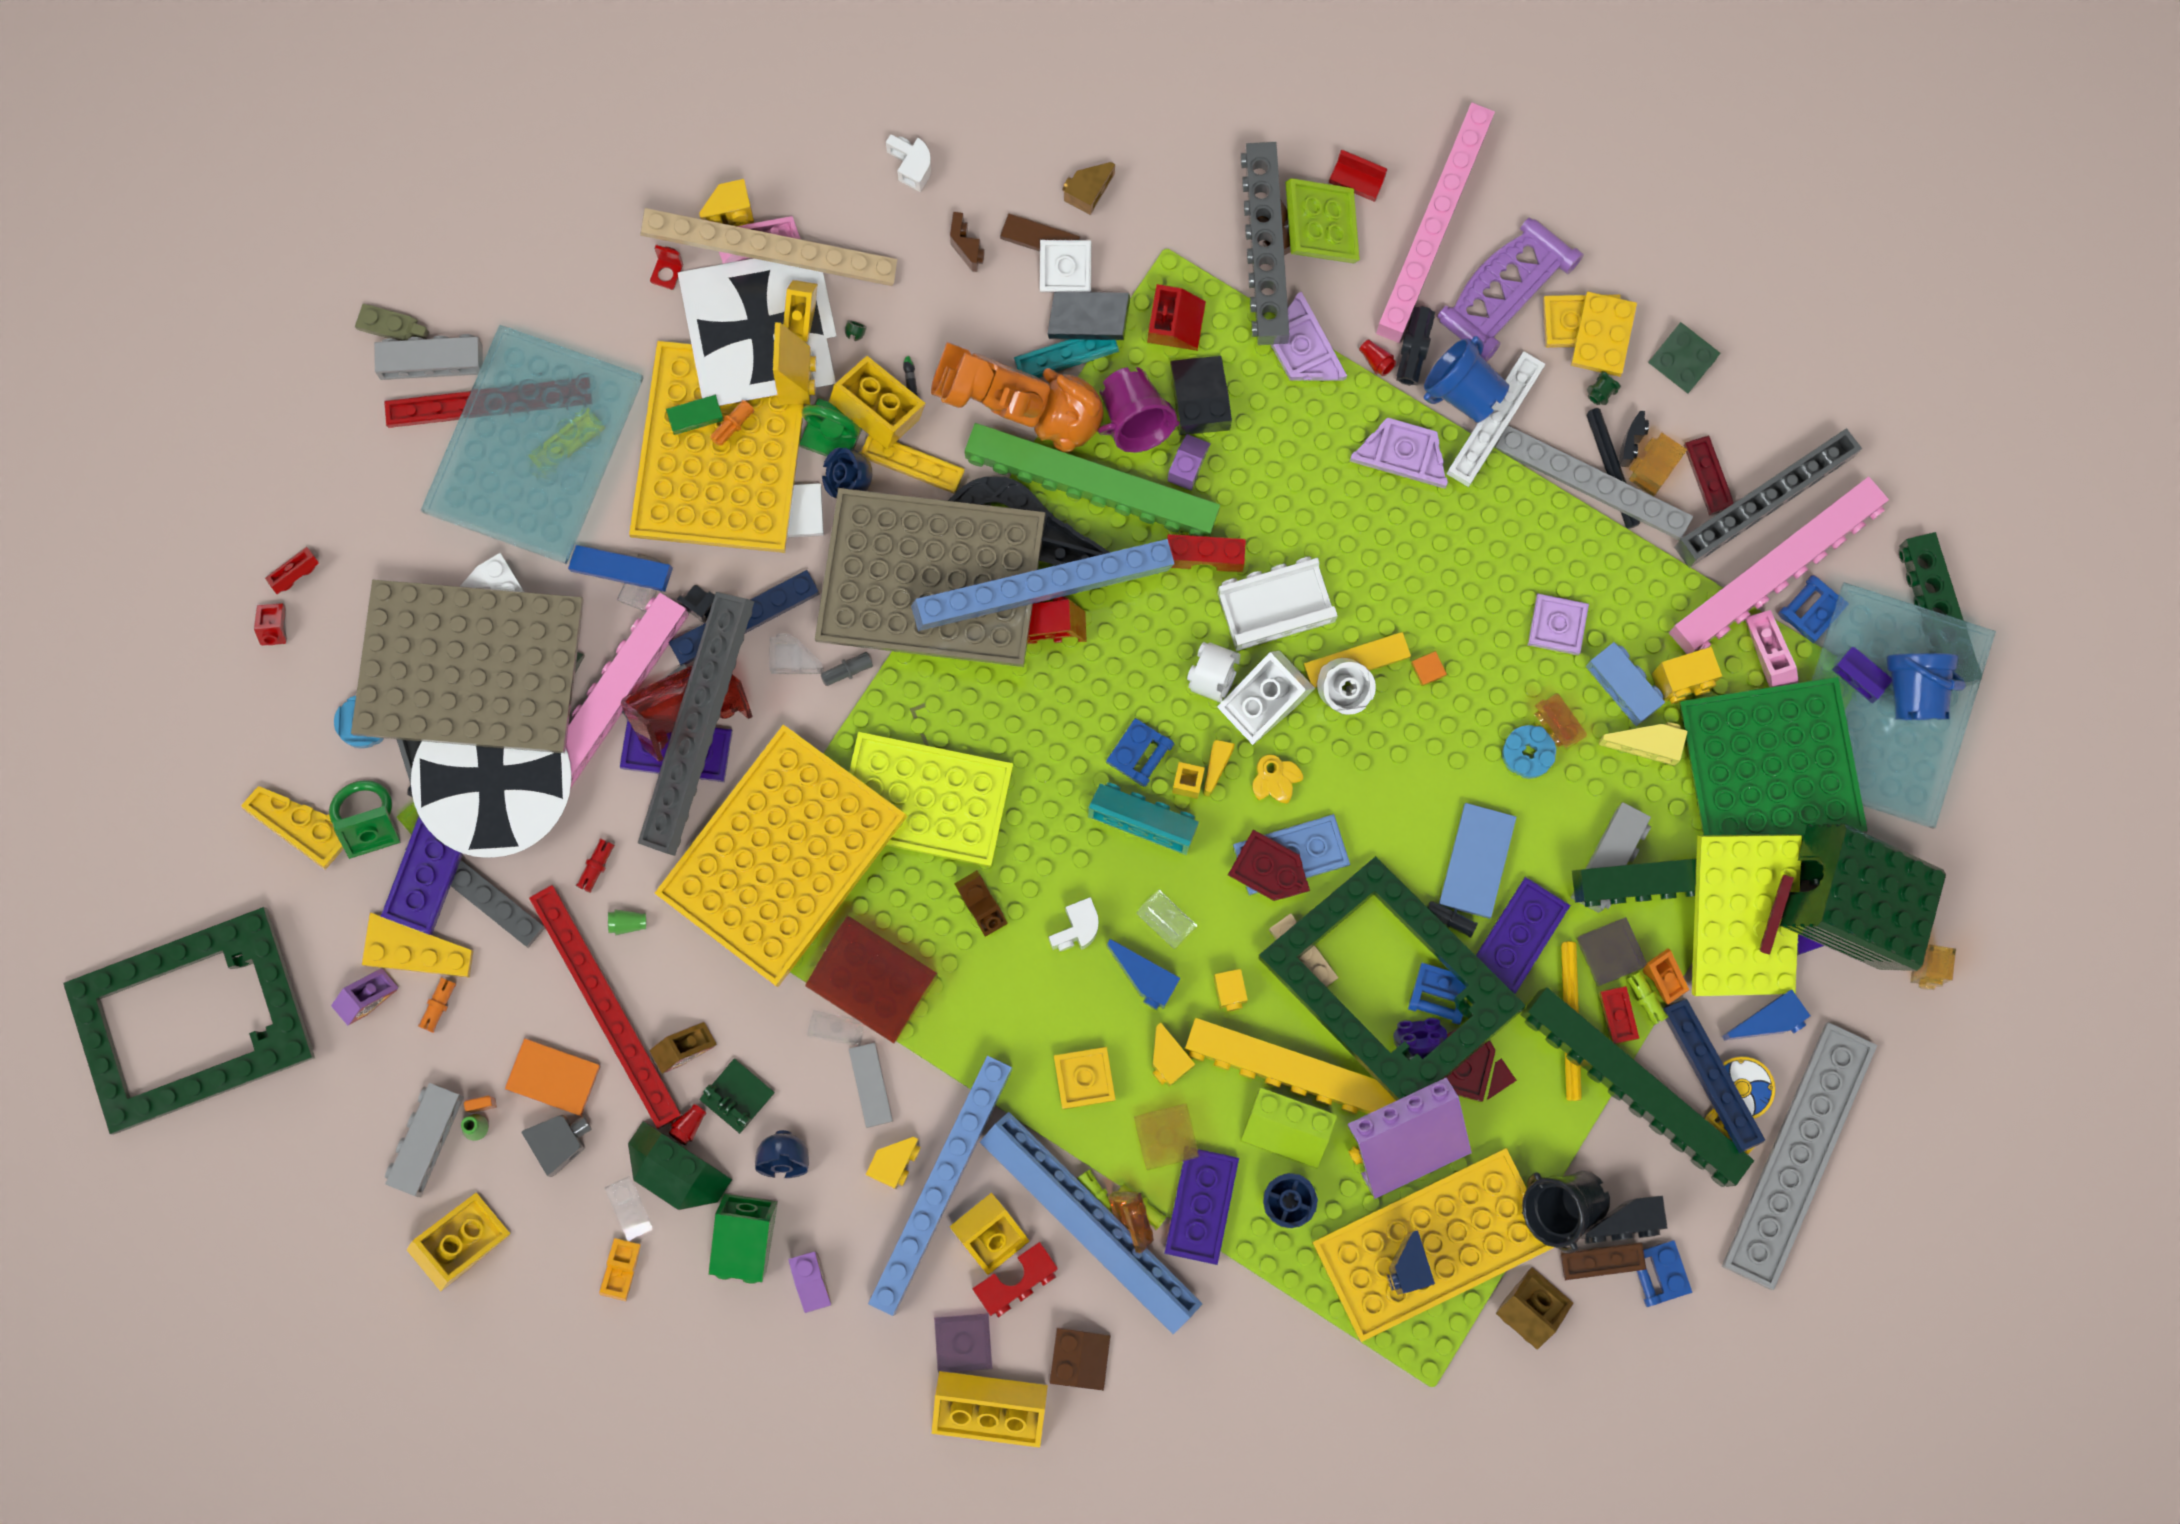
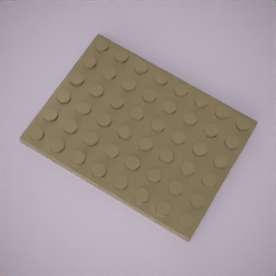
[814,488,1046,667]
[351,579,584,754]

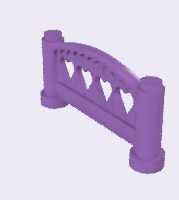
[1437,217,1584,361]

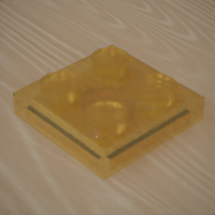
[1134,1104,1200,1170]

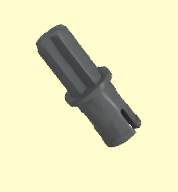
[821,652,873,686]

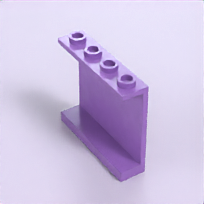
[1348,1078,1472,1199]

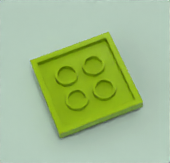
[1285,178,1360,264]

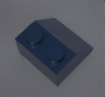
[1387,1230,1435,1295]

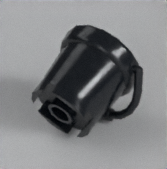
[1522,1170,1610,1254]

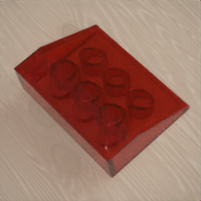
[805,915,938,1044]

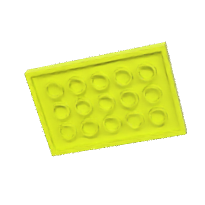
[849,732,1013,867]
[1692,834,1802,996]

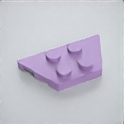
[1271,292,1347,381]
[1350,418,1447,489]

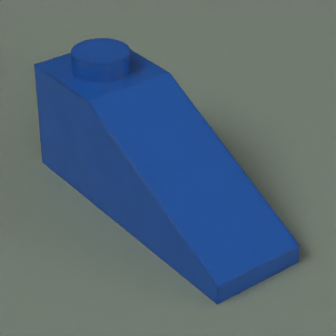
[1107,939,1180,1010]
[1721,990,1811,1041]

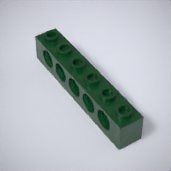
[1898,532,1982,686]

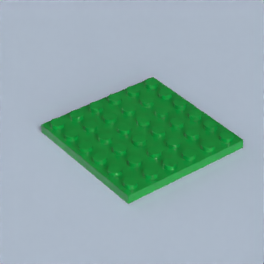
[1679,677,1868,842]

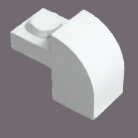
[886,135,931,192]
[1049,897,1098,951]

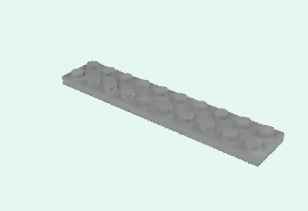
[1722,1022,1877,1290]

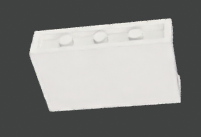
[1218,557,1338,651]

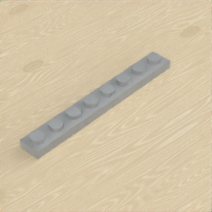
[1495,426,1693,541]

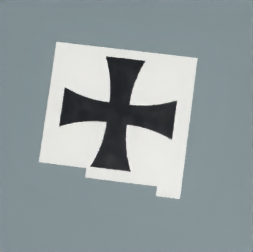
[678,259,837,406]

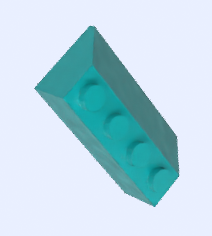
[1088,783,1199,855]

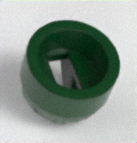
[845,320,867,341]

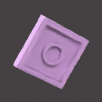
[1528,594,1589,656]

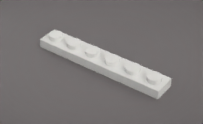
[1447,351,1545,487]

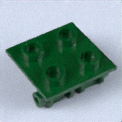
[1648,322,1721,394]
[699,1058,775,1134]

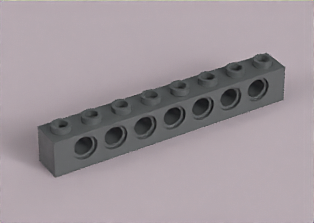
[1241,142,1290,345]
[1674,428,1862,568]

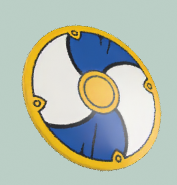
[1723,1057,1776,1119]

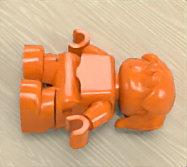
[931,342,1104,453]

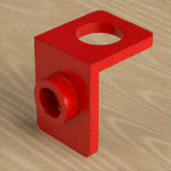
[650,245,684,290]

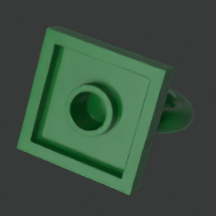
[800,398,862,457]
[329,780,401,859]

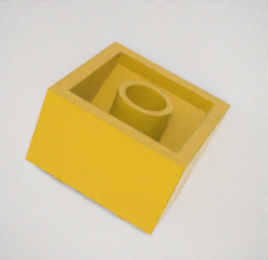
[949,1192,1030,1275]

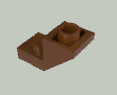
[950,212,985,272]
[954,870,1008,937]

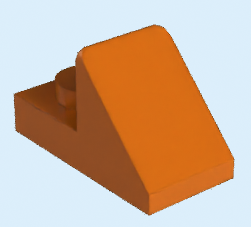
[1643,949,1689,1004]

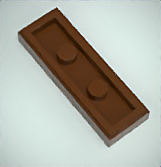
[1000,213,1080,252]
[1561,1242,1647,1281]

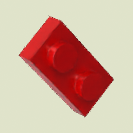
[265,547,319,595]
[1599,986,1639,1044]

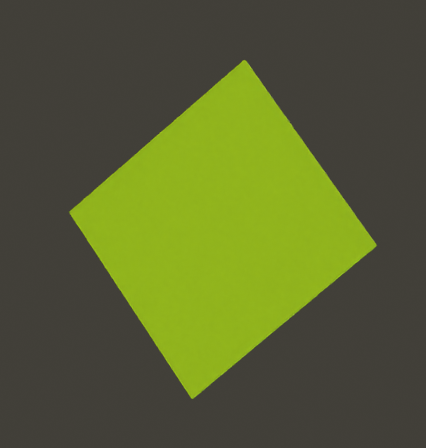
[790,249,1856,1387]

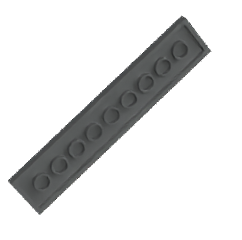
[638,592,754,856]

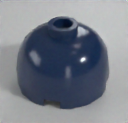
[822,447,872,498]
[755,1130,809,1178]
[1263,1173,1318,1229]

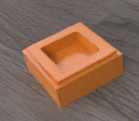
[1411,651,1447,686]
[464,1096,497,1114]

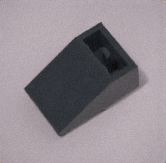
[1579,1196,1668,1244]

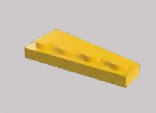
[241,786,344,870]
[362,913,474,978]

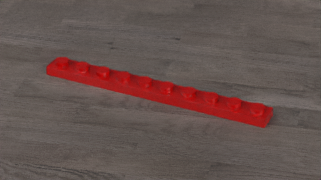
[529,885,682,1129]

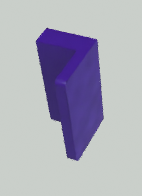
[1832,647,1892,704]

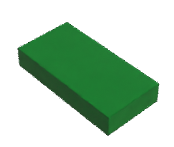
[666,394,724,435]

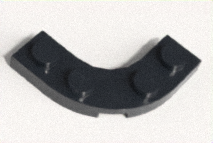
[948,476,1050,512]

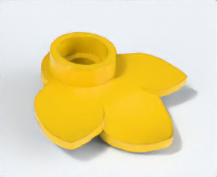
[1252,755,1303,804]

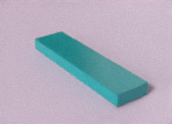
[1014,339,1119,378]

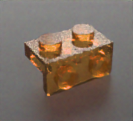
[1534,693,1587,750]
[1108,1191,1154,1253]

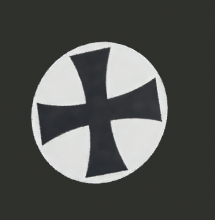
[411,741,571,858]

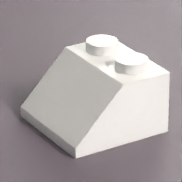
[460,553,525,592]

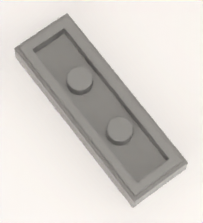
[849,1043,893,1128]

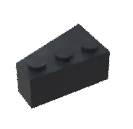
[1038,510,1111,587]

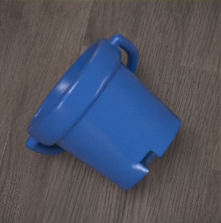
[1423,336,1510,423]
[1886,653,1966,720]

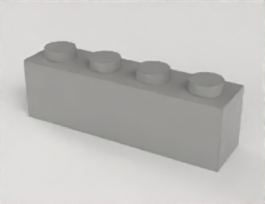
[374,334,483,380]
[1571,802,1651,913]
[385,1083,464,1198]

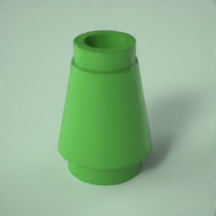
[608,909,646,936]
[461,1114,489,1141]

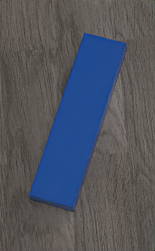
[568,545,673,592]

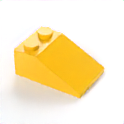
[773,322,816,405]
[406,1193,510,1292]

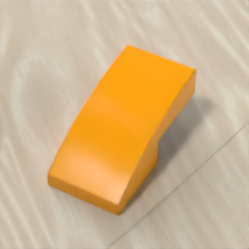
[599,1238,641,1302]

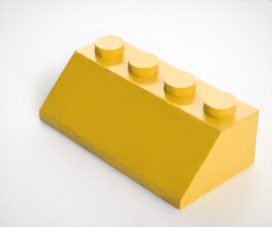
[931,1371,1048,1448]

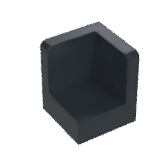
[677,585,715,623]

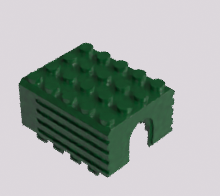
[1780,824,1946,971]

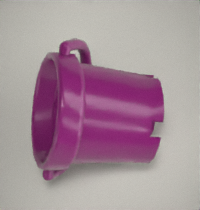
[1097,367,1180,453]

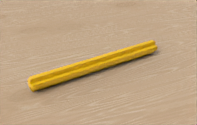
[1561,941,1582,1101]

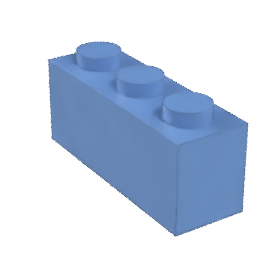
[1586,642,1665,727]

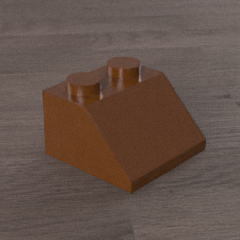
[1050,1328,1111,1391]

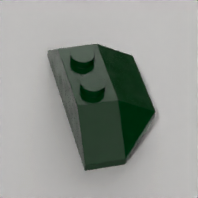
[628,1121,733,1210]

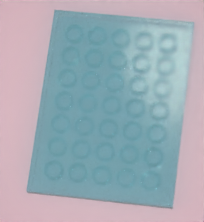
[421,325,644,565]
[1812,582,1996,829]

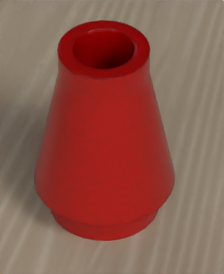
[1359,339,1396,376]
[669,1104,706,1146]

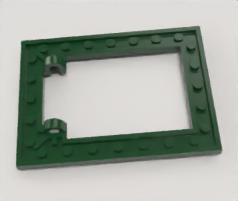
[1258,856,1526,1101]
[63,907,315,1135]

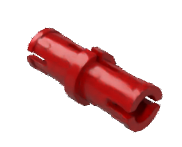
[575,838,615,893]

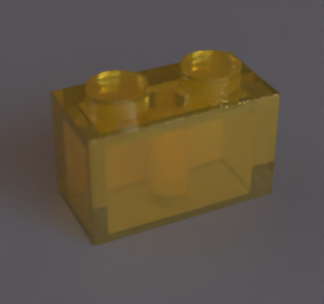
[1629,433,1687,497]
[1910,944,1956,990]

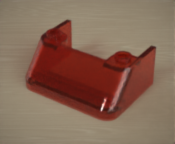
[621,665,753,761]

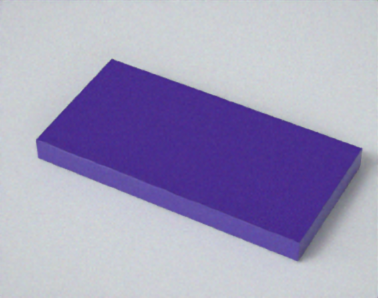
[620,717,733,783]
[381,817,463,935]
[1476,877,1571,994]
[1164,1147,1239,1265]

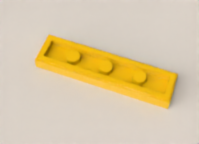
[861,435,965,494]
[1303,632,1411,688]

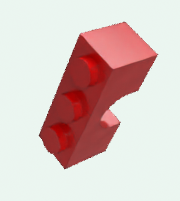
[1167,534,1246,572]
[972,1242,1058,1318]

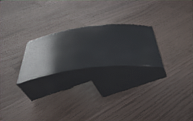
[1619,411,1649,467]

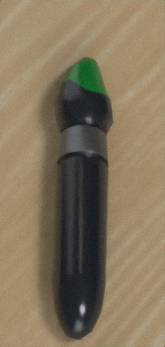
[903,356,918,396]

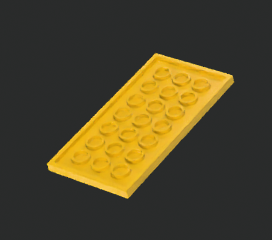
[1312,1148,1555,1342]

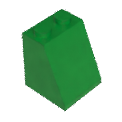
[708,1194,778,1284]

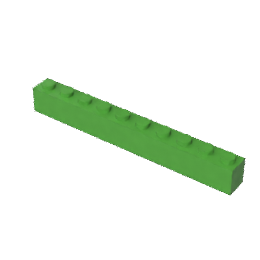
[965,423,1220,537]

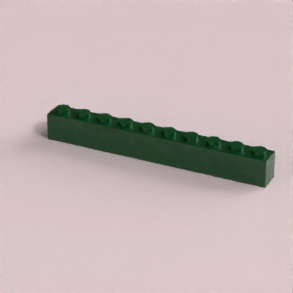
[1572,858,1824,907]
[1520,987,1755,1187]

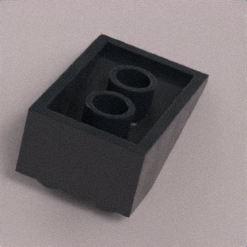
[1170,356,1232,435]

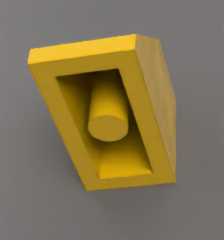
[783,280,818,342]
[1152,1023,1195,1087]

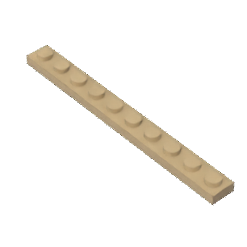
[640,208,897,286]

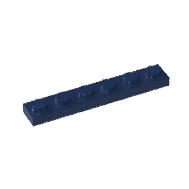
[668,570,820,665]
[1663,999,1765,1154]

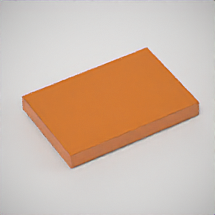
[505,1038,601,1116]

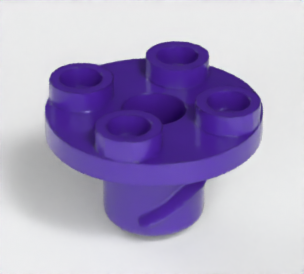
[1393,1018,1448,1059]

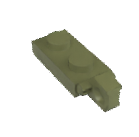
[355,303,429,341]

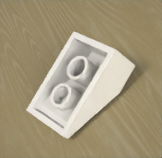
[1218,651,1315,745]

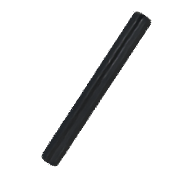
[1587,408,1640,529]

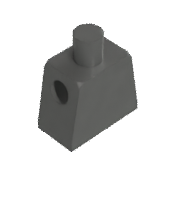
[521,1115,592,1177]

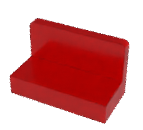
[1329,150,1388,202]

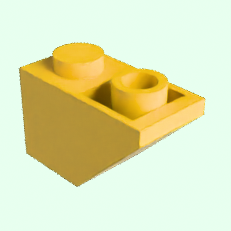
[865,1137,921,1190]

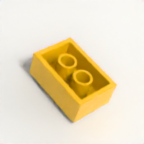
[829,356,926,450]

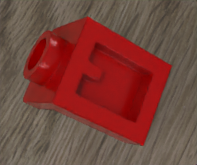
[254,603,287,646]

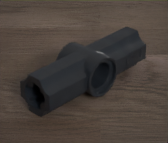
[1396,306,1435,386]

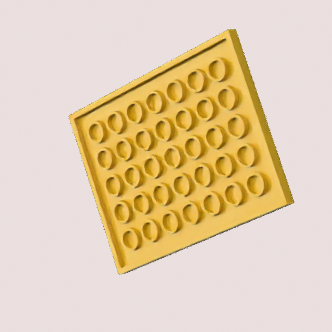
[629,341,805,553]
[654,724,908,987]

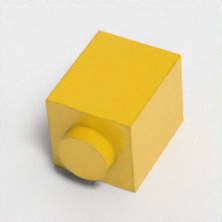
[1172,762,1205,799]
[1213,969,1248,1012]

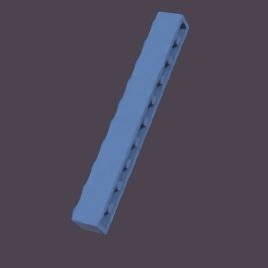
[911,539,1175,631]
[868,1056,1013,1316]
[980,1112,1203,1334]

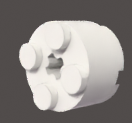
[1187,642,1240,703]
[1317,658,1376,714]

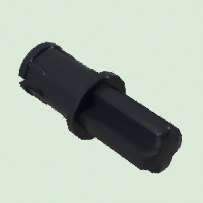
[1427,901,1478,938]

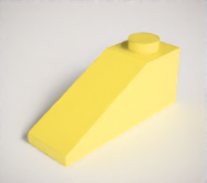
[1599,722,1687,766]

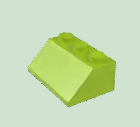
[1241,1088,1337,1168]

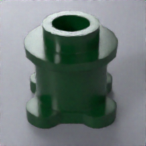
[1587,371,1621,405]

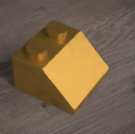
[1495,1267,1574,1350]

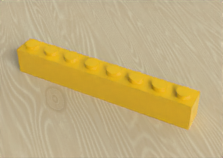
[1184,1018,1396,1114]

